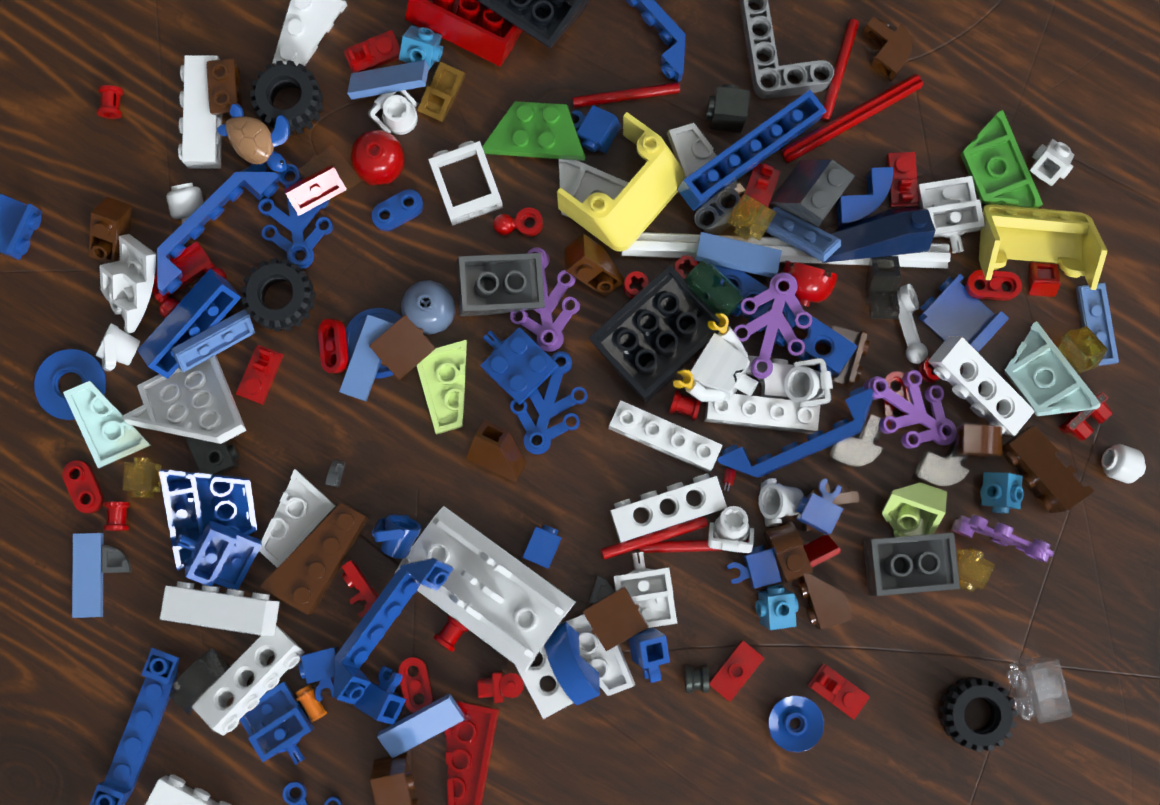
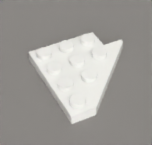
[123,355,246,444]

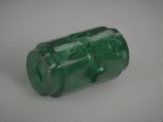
[685,260,744,317]

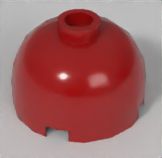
[350,130,405,185]
[782,260,838,307]

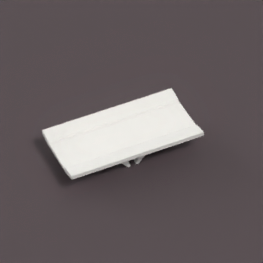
[394,506,575,672]

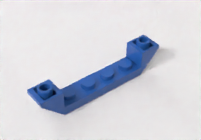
[625,0,686,82]
[157,172,279,296]
[717,386,875,478]
[333,558,454,705]
[90,648,180,805]

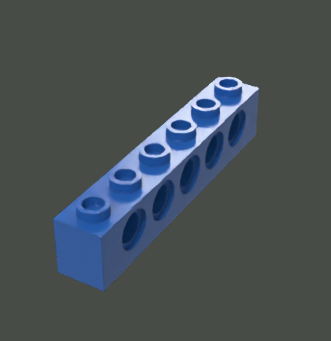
[677,90,826,211]
[700,264,857,378]

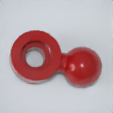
[493,207,544,237]

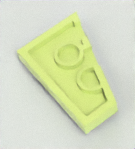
[417,340,467,434]

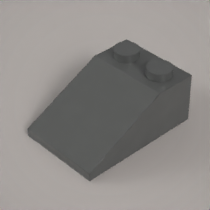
[455,253,545,316]
[863,532,960,596]

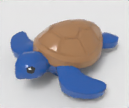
[217,103,290,172]

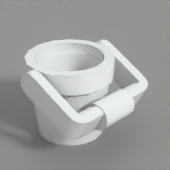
[368,90,418,135]
[95,323,140,371]
[784,358,833,407]
[759,478,804,527]
[708,506,754,553]

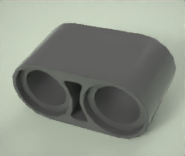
[694,188,746,235]

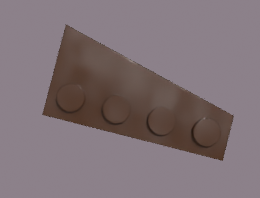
[259,503,369,615]
[370,753,420,805]

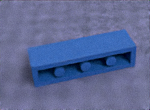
[137,269,241,379]

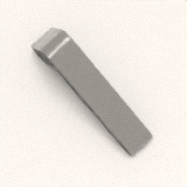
[739,0,834,99]

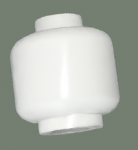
[166,183,204,224]
[1101,444,1146,484]

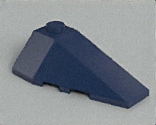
[822,207,936,263]

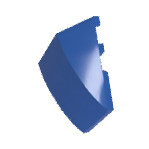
[159,469,257,571]

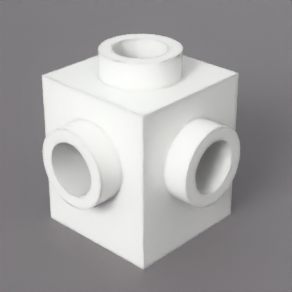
[1030,139,1075,186]

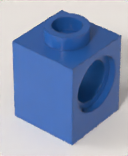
[523,524,562,569]

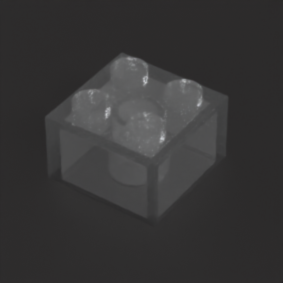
[1008,656,1073,724]

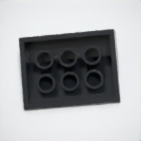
[476,0,591,49]
[589,265,719,404]

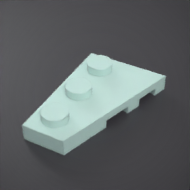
[63,381,151,468]

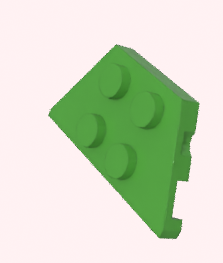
[483,101,585,161]
[960,110,1043,208]

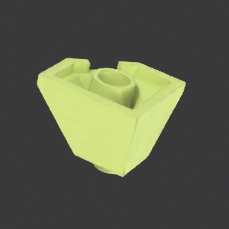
[882,482,947,537]

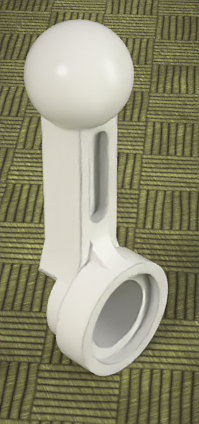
[896,284,928,364]

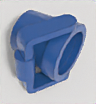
[372,514,421,559]

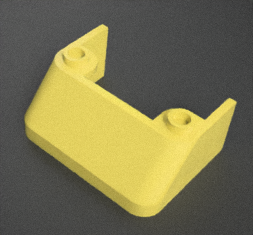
[557,112,685,251]
[979,204,1108,290]

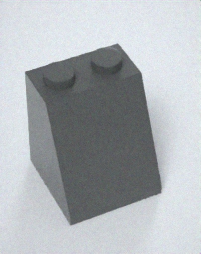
[770,159,855,227]

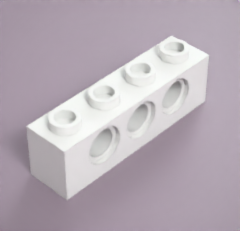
[928,337,1035,436]
[704,394,820,434]
[608,400,722,473]
[610,473,727,543]
[192,625,304,736]
[515,645,573,719]

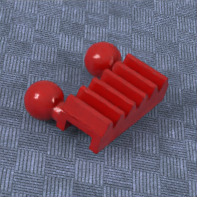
[152,241,227,318]

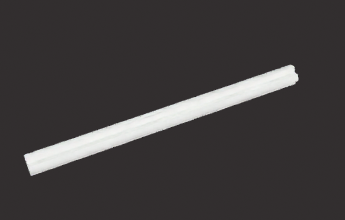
[621,232,951,269]

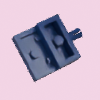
[480,327,559,405]
[176,520,262,590]
[239,681,315,765]

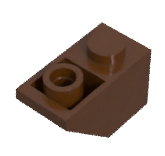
[89,197,132,263]
[565,233,624,297]
[466,420,526,482]
[798,574,853,629]

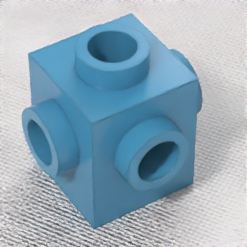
[399,25,443,70]
[980,472,1024,514]
[755,585,798,630]

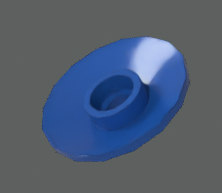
[768,695,824,753]

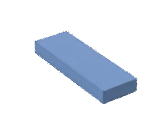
[347,60,429,99]
[758,206,841,262]
[695,232,782,278]
[1075,283,1119,367]
[171,309,255,373]
[339,315,394,402]
[72,533,104,618]
[377,693,465,759]

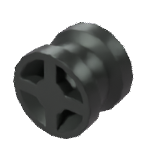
[684,665,709,693]

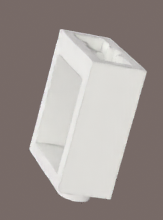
[429,141,503,226]

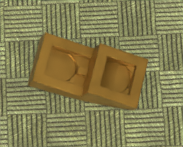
[417,62,466,122]

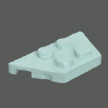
[1005,321,1101,416]

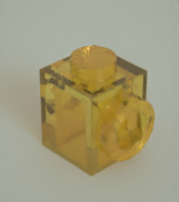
[728,193,777,241]
[1058,326,1108,374]
[123,457,161,498]
[956,547,996,593]

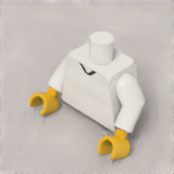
[673,313,758,402]

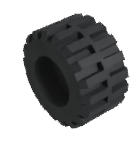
[250,60,323,136]
[241,258,316,332]
[938,677,1018,752]

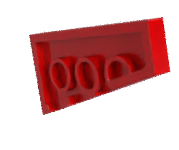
[445,700,499,805]

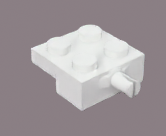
[917,176,985,253]
[613,552,677,628]

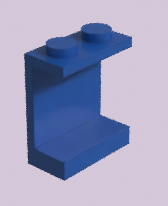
[0,194,42,261]
[918,274,1009,353]

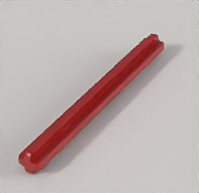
[781,74,923,163]

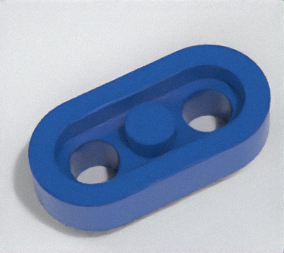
[372,189,423,231]

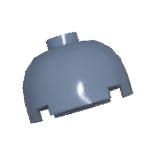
[401,280,456,336]

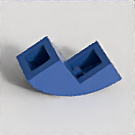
[836,167,893,229]
[544,622,600,705]

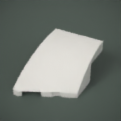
[100,234,156,334]

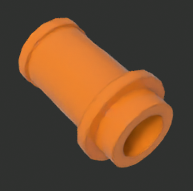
[295,684,327,723]

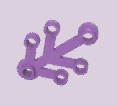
[510,247,580,352]
[734,273,812,379]
[863,370,957,449]
[951,515,1054,563]

